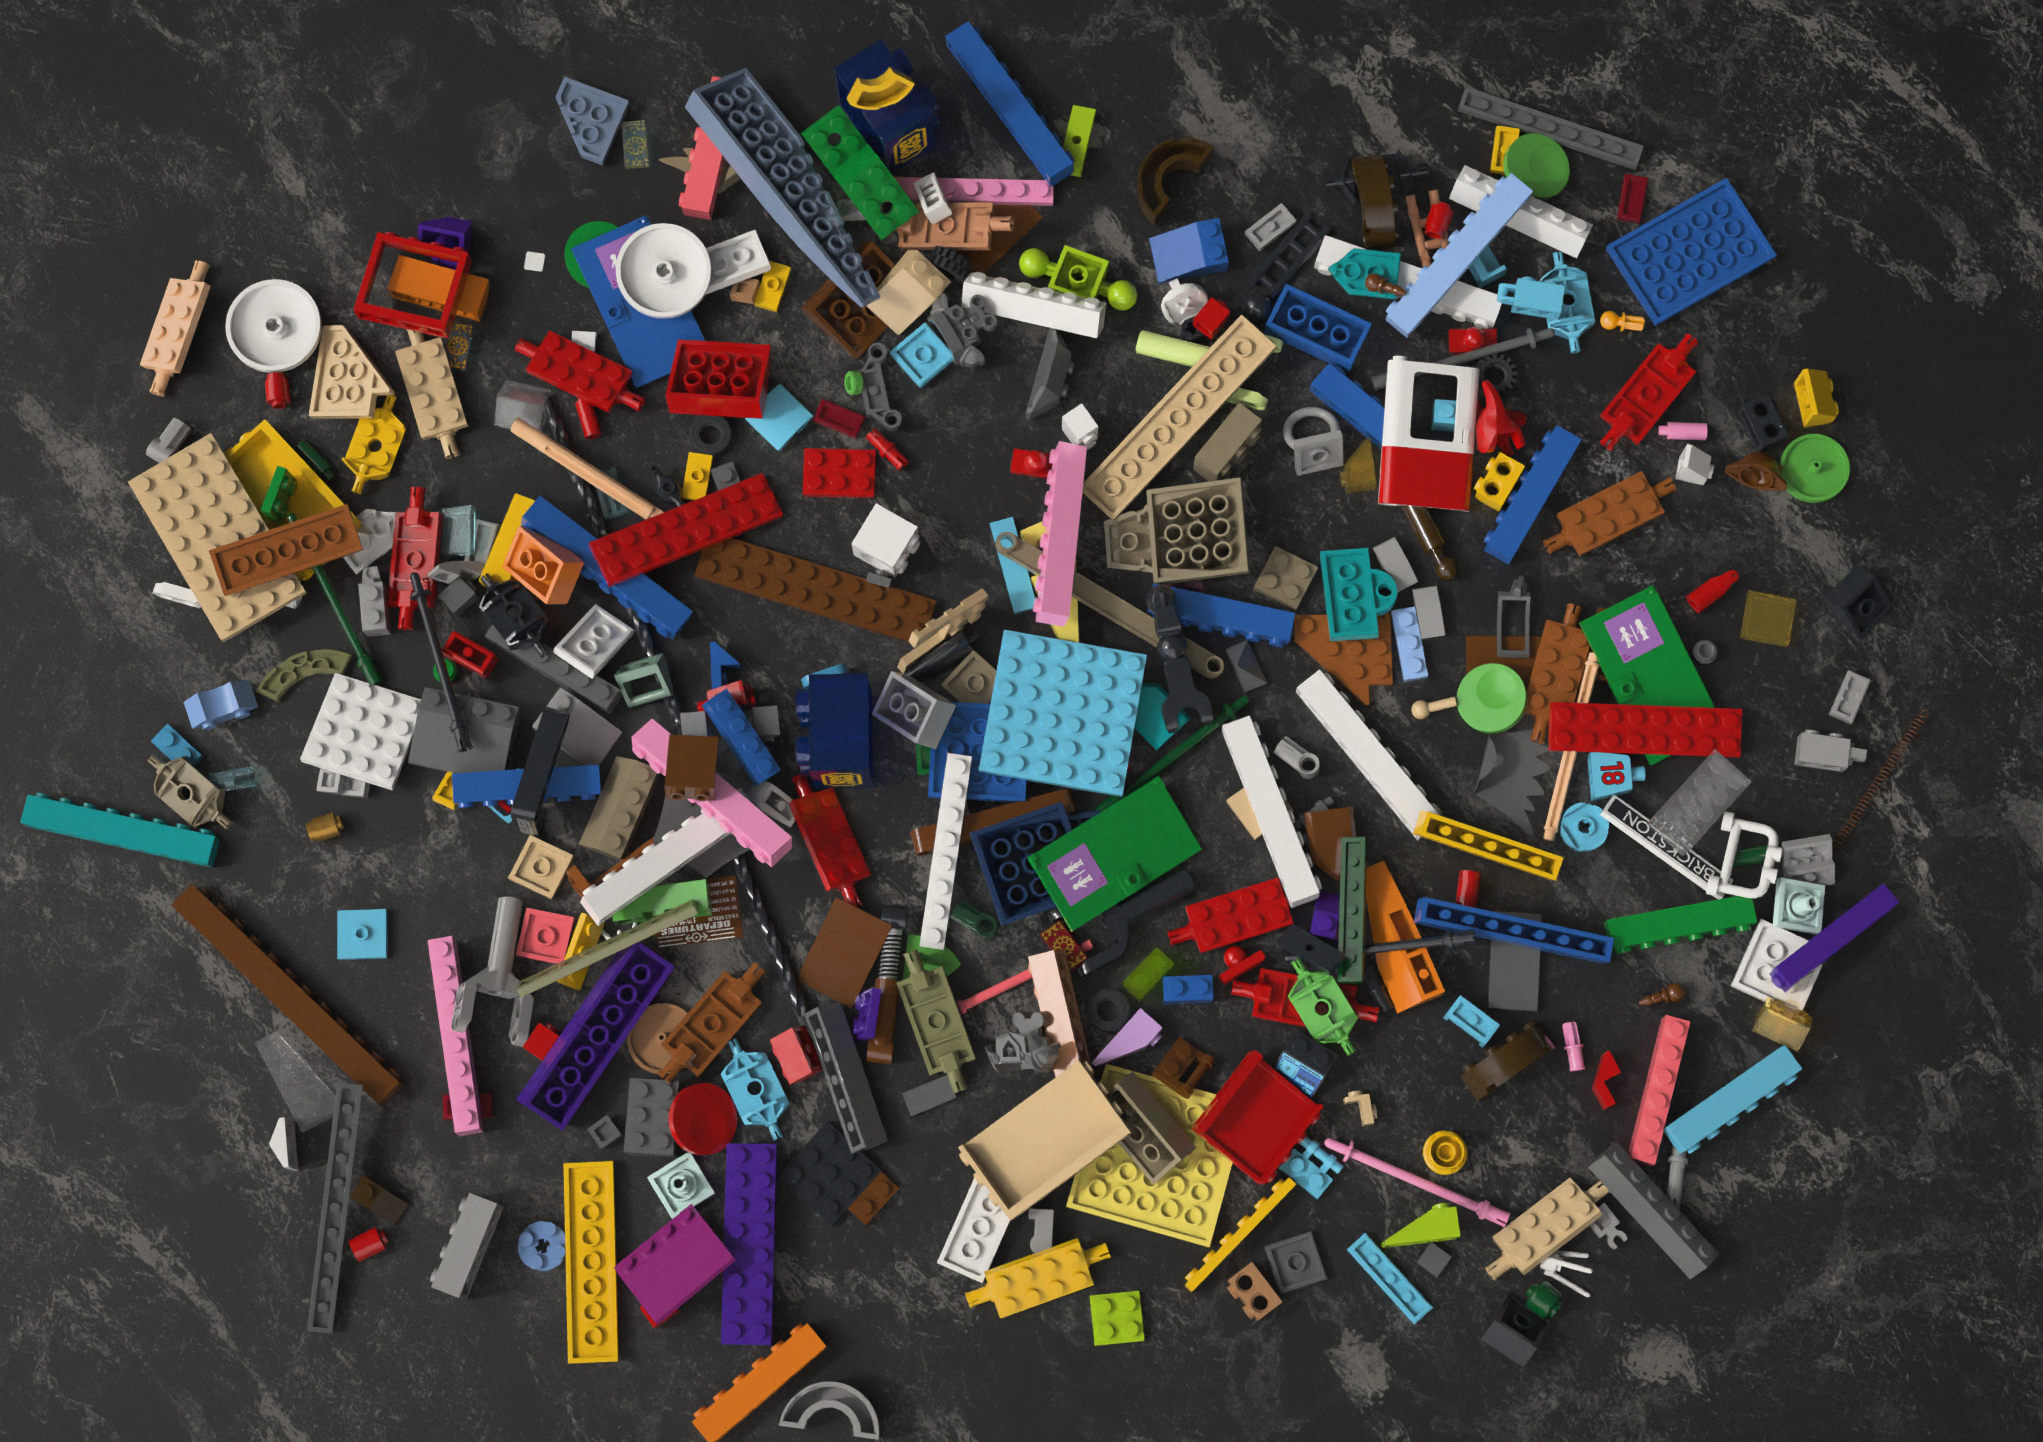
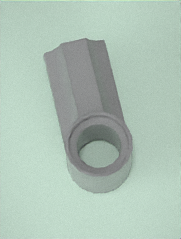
[146,418,192,463]
[1273,736,1320,779]

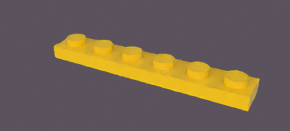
[1184,1178,1296,1293]

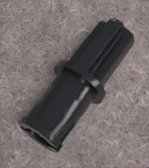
[1364,965,1394,1014]

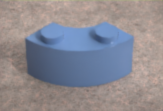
[184,680,258,730]

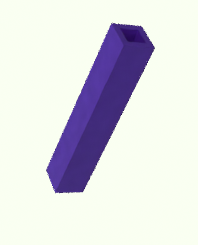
[1769,884,1899,993]

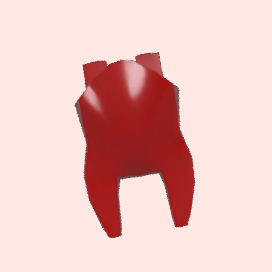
[1475,380,1527,457]

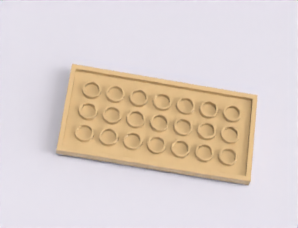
[128,433,307,643]

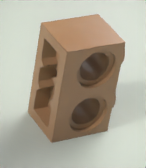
[1227,1262,1282,1321]

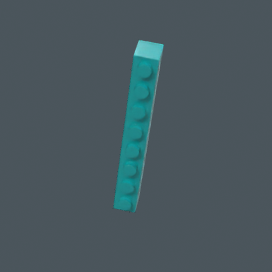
[20,793,220,868]

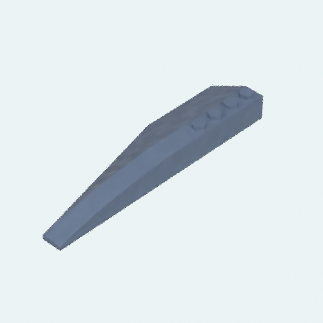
[685,68,881,308]

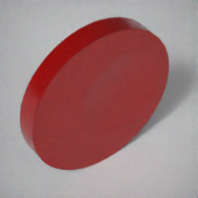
[668,1083,737,1155]

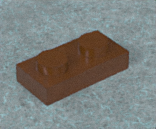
[848,1172,899,1225]

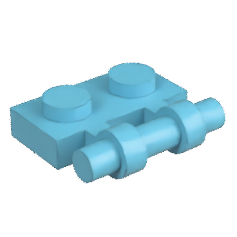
[1279,1136,1344,1199]

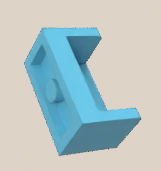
[1468,246,1507,288]
[1443,995,1500,1048]

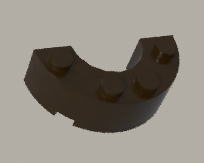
[1137,137,1214,226]
[1351,154,1398,250]
[1460,1020,1557,1101]

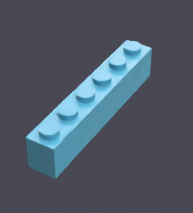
[1663,1045,1802,1154]

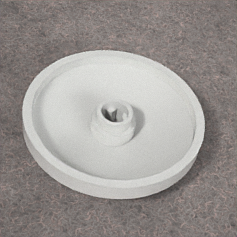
[616,223,711,319]
[226,279,322,373]

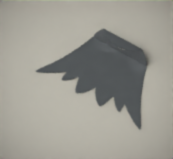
[1474,728,1551,839]
[653,796,750,879]

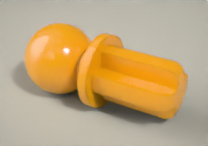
[1600,311,1645,331]

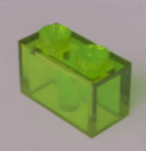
[1122,947,1174,1002]

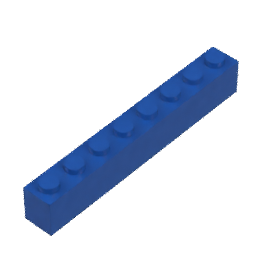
[945,21,1075,187]
[521,496,693,640]
[1414,897,1614,964]

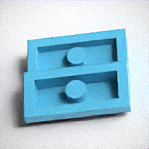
[745,384,814,451]

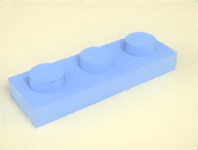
[1390,607,1428,682]

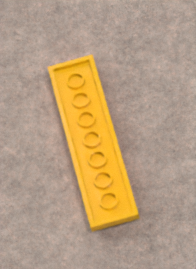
[564,1161,619,1364]

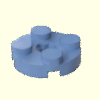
[518,1221,566,1271]

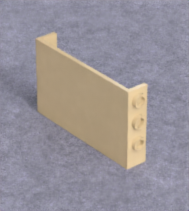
[958,1059,1133,1221]

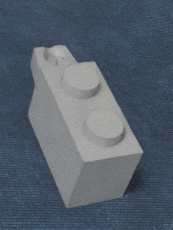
[358,566,391,637]
[1794,730,1867,772]

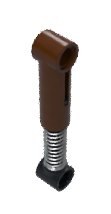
[867,905,908,1064]

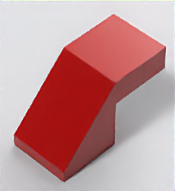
[1592,1051,1621,1110]

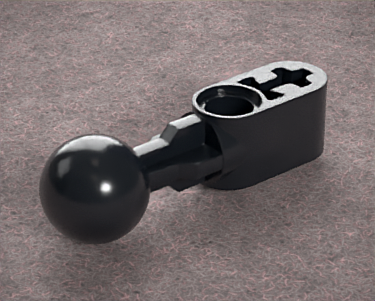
[1180,292,1272,344]

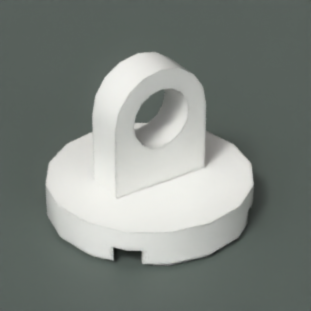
[1161,278,1208,325]

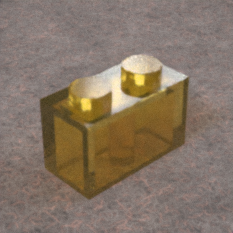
[1753,997,1812,1052]

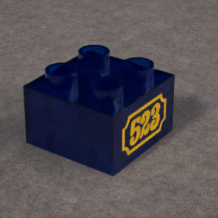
[833,39,941,174]
[796,673,873,789]

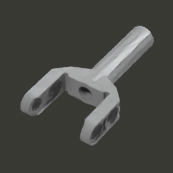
[451,896,534,1047]

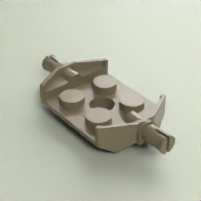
[148,754,233,829]

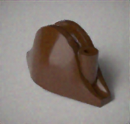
[1725,452,1787,491]

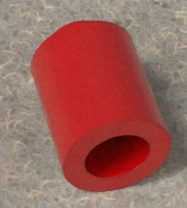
[349,1227,389,1262]

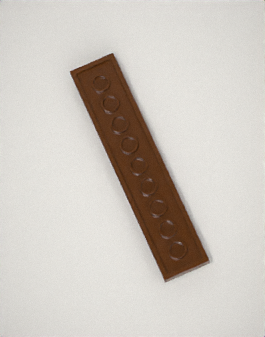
[694,538,937,646]

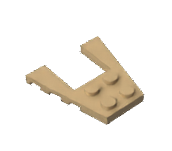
[897,588,988,674]

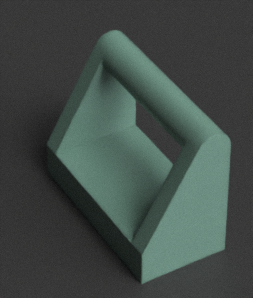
[614,653,674,708]

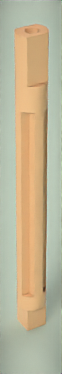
[511,417,664,519]

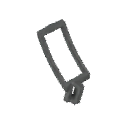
[1497,575,1530,658]

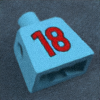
[1587,752,1645,801]

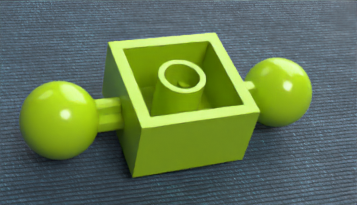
[1019,245,1137,311]

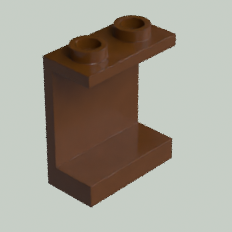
[665,734,719,802]

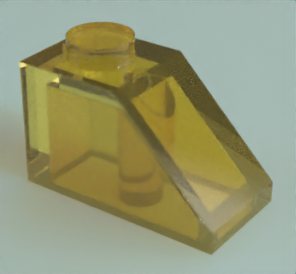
[1340,438,1376,493]

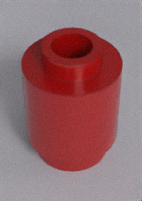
[1424,202,1454,239]
[265,372,291,409]

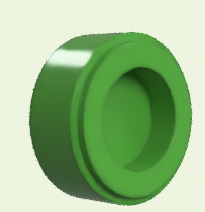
[844,371,863,395]

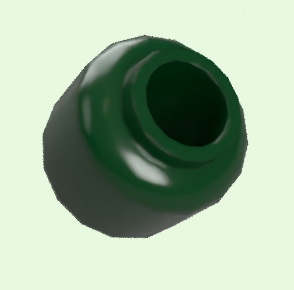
[1526,1281,1564,1319]

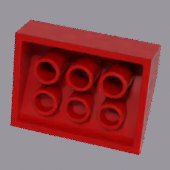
[665,339,771,419]

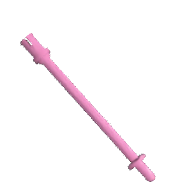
[1324,1138,1510,1227]

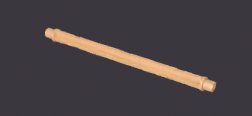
[1543,653,1599,842]

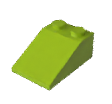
[1381,1203,1460,1248]

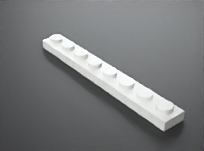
[919,753,972,950]

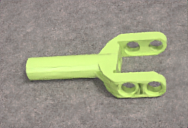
[1136,330,1283,410]

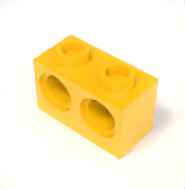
[1474,452,1525,512]

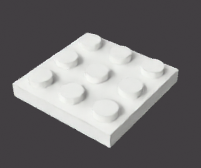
[1731,919,1823,1017]

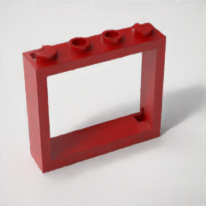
[353,232,472,339]

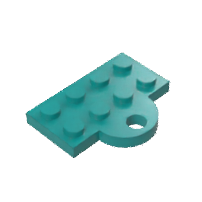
[1320,548,1397,642]

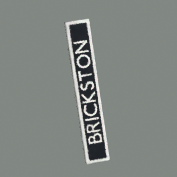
[1600,795,1734,899]

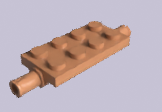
[894,202,1014,250]

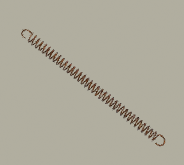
[1832,709,1929,856]

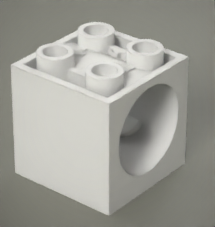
[852,504,920,578]

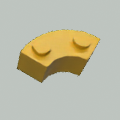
[847,67,915,110]

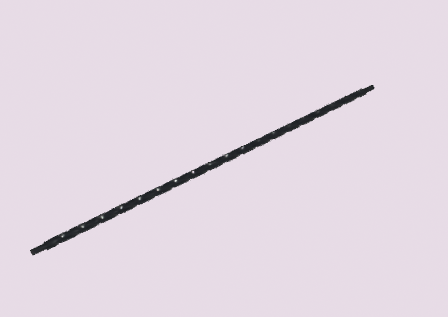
[540,392,829,1087]

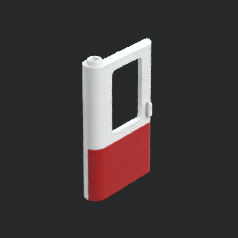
[1378,356,1480,512]

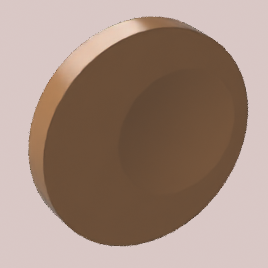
[627,1003,688,1075]

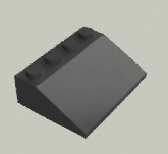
[408,687,521,773]

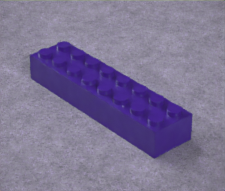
[516,942,674,1131]
[721,1143,778,1346]

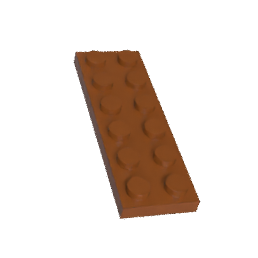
[209,504,364,597]

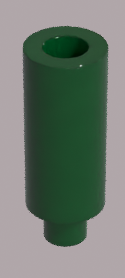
[295,440,336,482]

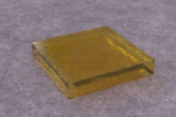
[1740,590,1796,647]

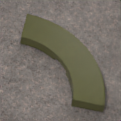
[256,649,353,702]

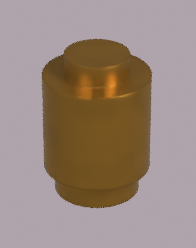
[306,812,344,842]

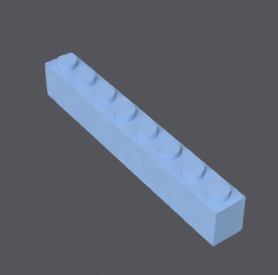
[1386,173,1533,338]

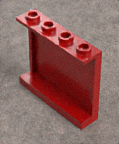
[1190,1050,1324,1185]

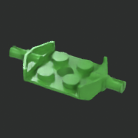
[1288,957,1359,1056]

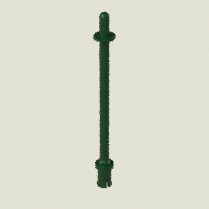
[287,513,384,686]
[1093,695,1250,811]

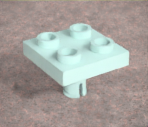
[1773,877,1825,935]
[647,1152,715,1219]

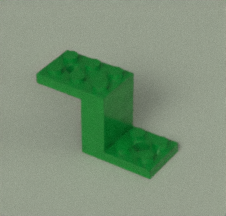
[801,105,919,240]

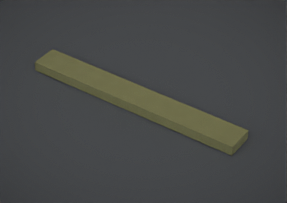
[517,899,698,998]

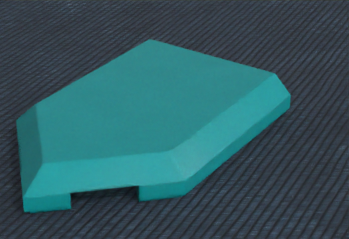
[1328,248,1401,300]
[1134,683,1192,751]

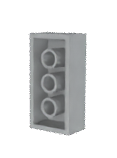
[430,1193,504,1300]

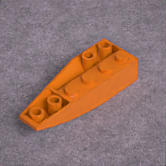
[1366,861,1445,1014]

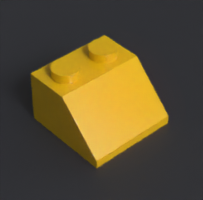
[1794,369,1838,428]

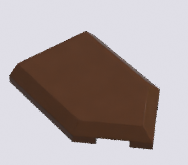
[1304,807,1356,882]

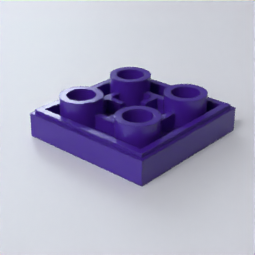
[852,988,881,1041]

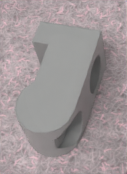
[1028,1209,1054,1253]

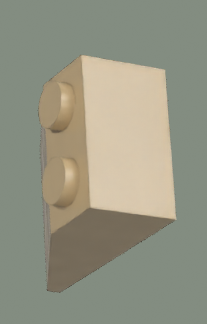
[866,250,951,335]

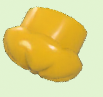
[1423,1130,1468,1175]

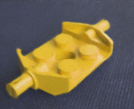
[342,395,406,494]

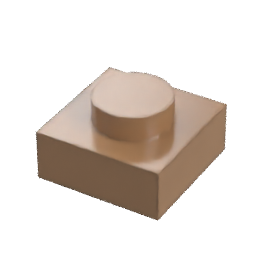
[730,278,760,304]

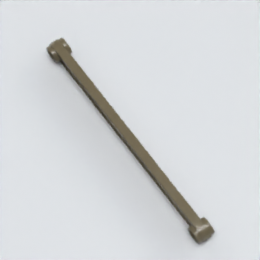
[995,532,1224,679]

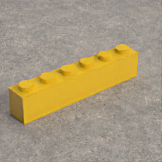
[1413,811,1563,881]

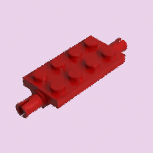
[515,331,646,413]
[1600,334,1698,451]
[387,487,443,630]
[789,773,871,908]
[1167,878,1311,954]
[1231,968,1379,1035]

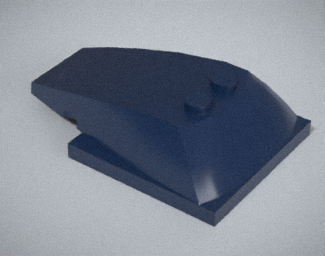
[969,802,1102,926]

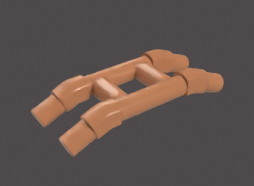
[1406,189,1450,267]

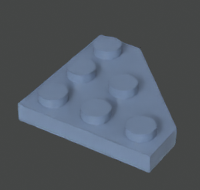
[555,77,630,166]

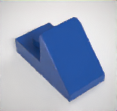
[710,642,742,689]

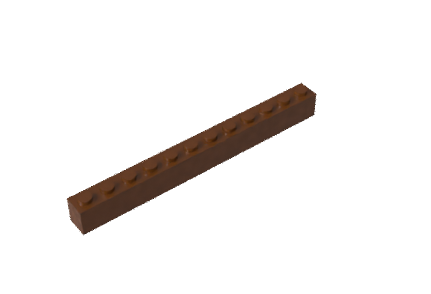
[171,884,403,1107]

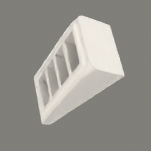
[913,172,952,224]

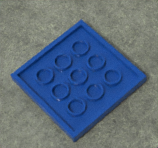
[928,702,1026,802]

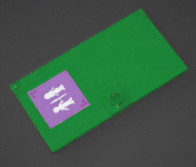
[1579,585,1715,765]
[1027,776,1202,932]

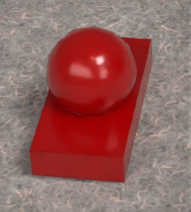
[1448,327,1497,354]
[1010,449,1052,479]
[1218,946,1265,986]

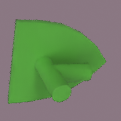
[903,934,961,980]

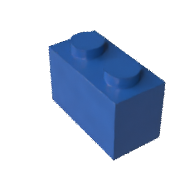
[1162,975,1213,1005]

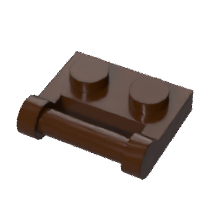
[1152,1037,1215,1099]

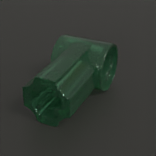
[950,900,999,940]

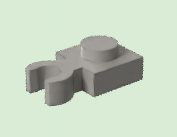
[1589,1203,1627,1249]

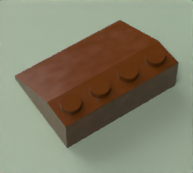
[801,241,895,359]

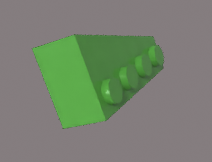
[613,879,712,925]

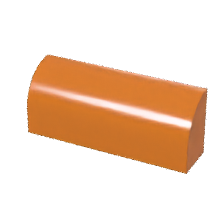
[387,255,489,322]

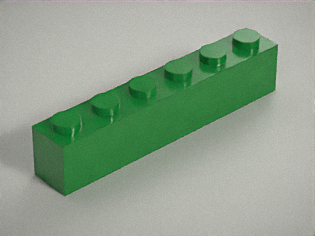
[1604,896,1757,954]

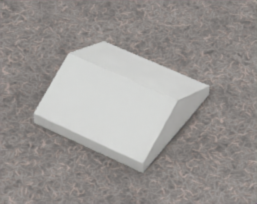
[269,1117,298,1171]

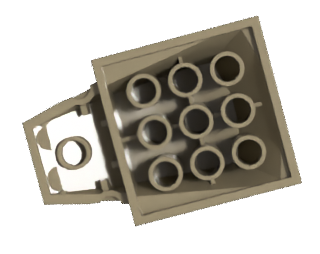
[1104,478,1250,584]

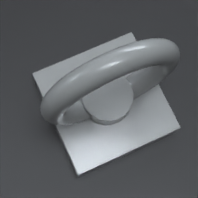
[1283,407,1343,476]

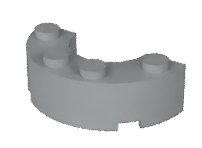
[680,706,780,752]
[779,1382,880,1440]

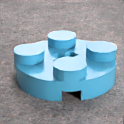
[1559,803,1609,852]

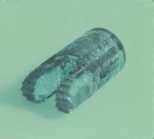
[209,766,257,791]

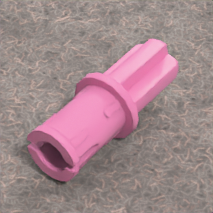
[1562,1022,1585,1072]

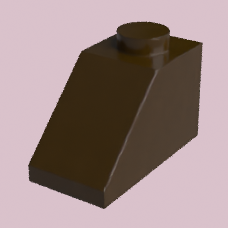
[350,1175,409,1225]

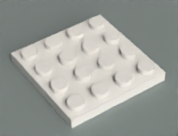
[300,673,421,790]

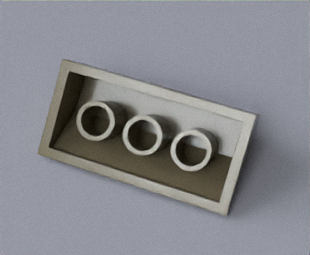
[579,756,661,861]
[1107,1072,1196,1185]

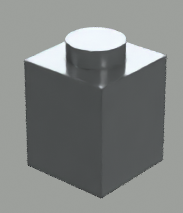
[438,577,479,618]

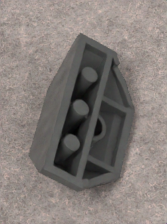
[1026,327,1075,420]

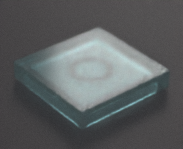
[429,505,475,558]

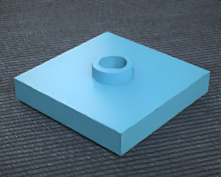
[889,322,953,388]
[337,909,388,960]

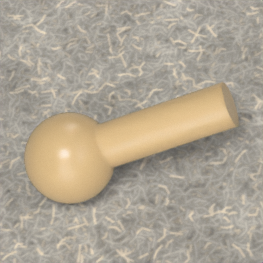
[1411,697,1457,719]

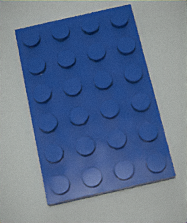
[1605,178,1777,326]

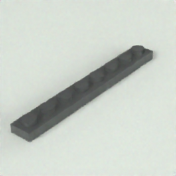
[1457,87,1644,170]

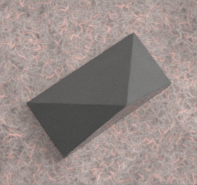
[1225,640,1267,693]

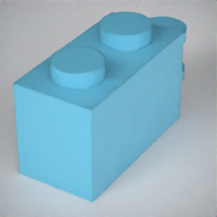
[1497,277,1565,320]

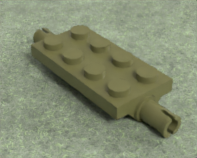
[896,949,976,1093]

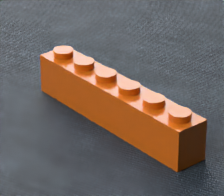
[692,1323,828,1442]

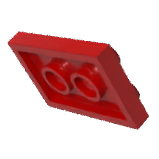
[803,448,876,498]

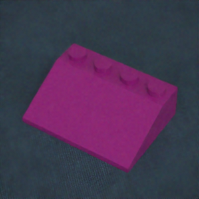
[614,1204,736,1325]

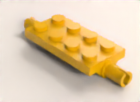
[965,1238,1110,1318]

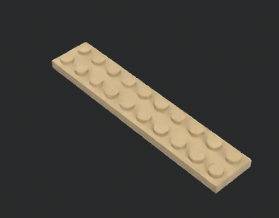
[1082,315,1277,520]

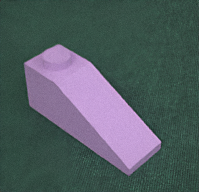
[1091,1008,1162,1069]

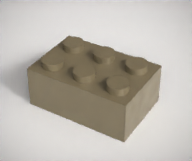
[1193,403,1262,482]

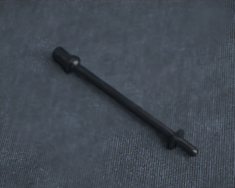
[409,572,473,752]
[1283,929,1476,967]

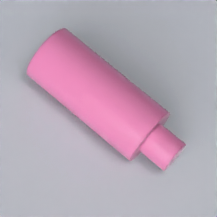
[1658,422,1707,441]

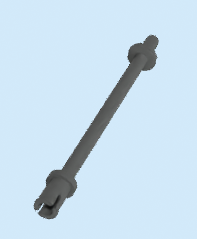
[1371,328,1555,392]

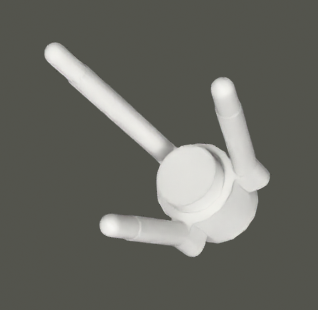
[1540,1250,1593,1298]

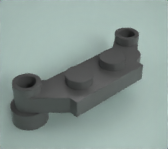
[857,343,902,432]

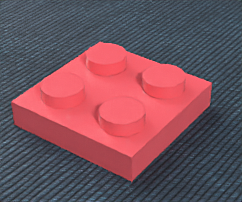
[516,908,575,964]

